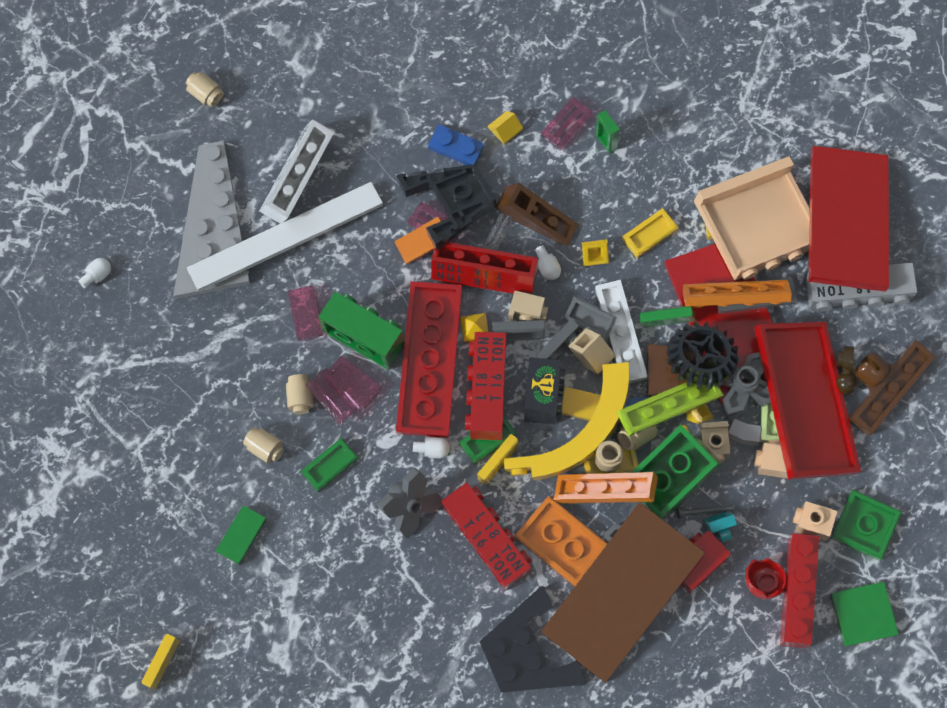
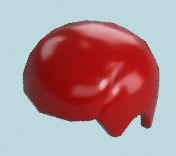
[745,558,787,599]

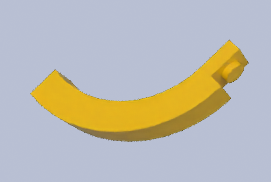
[504,362,630,481]

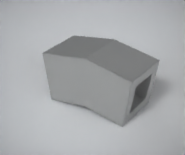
[728,419,761,446]

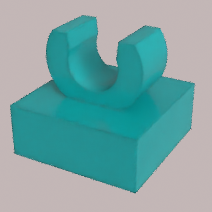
[703,511,737,543]

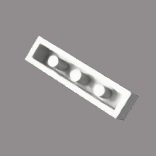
[259,119,334,224]

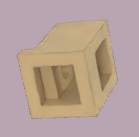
[508,291,549,322]
[699,421,730,462]

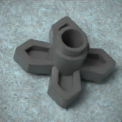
[722,352,771,416]
[377,467,443,538]

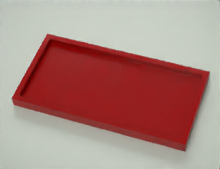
[808,145,889,292]
[664,244,773,404]
[754,322,861,480]

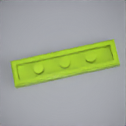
[617,382,723,437]

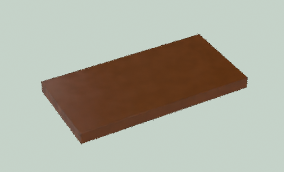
[541,502,705,683]

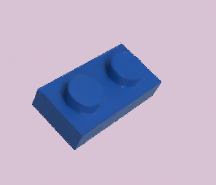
[428,124,484,165]

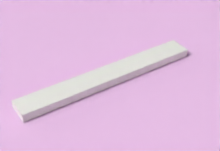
[187,182,383,292]

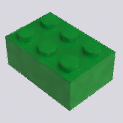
[318,291,405,371]
[631,424,723,520]

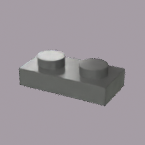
[536,319,579,360]

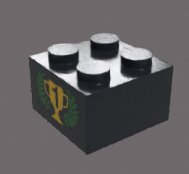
[524,357,566,425]

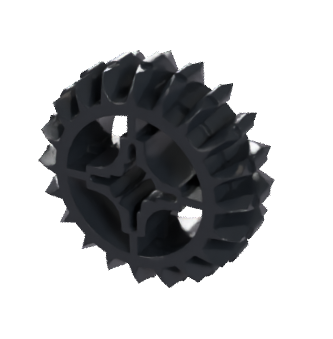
[666,321,739,391]

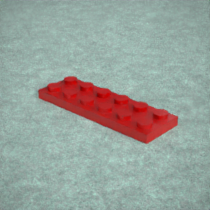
[396,281,462,438]

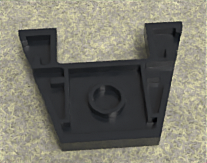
[396,164,497,250]
[479,586,587,693]

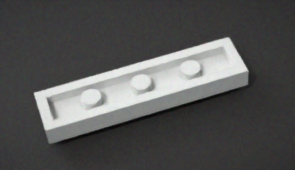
[595,280,648,384]

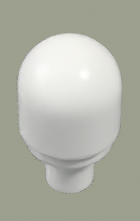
[535,245,561,280]
[78,258,111,288]
[413,437,450,459]

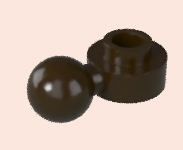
[836,346,857,394]

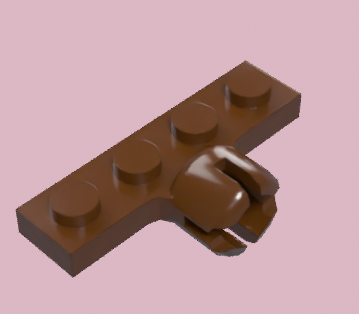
[849,340,935,436]

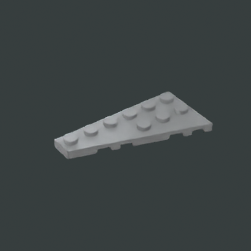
[173,141,250,299]

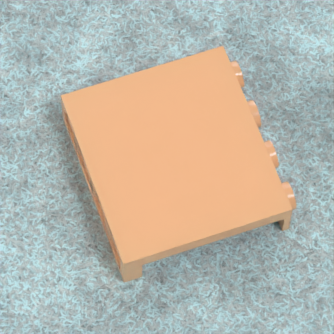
[694,156,810,281]

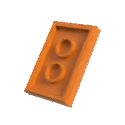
[514,496,608,587]

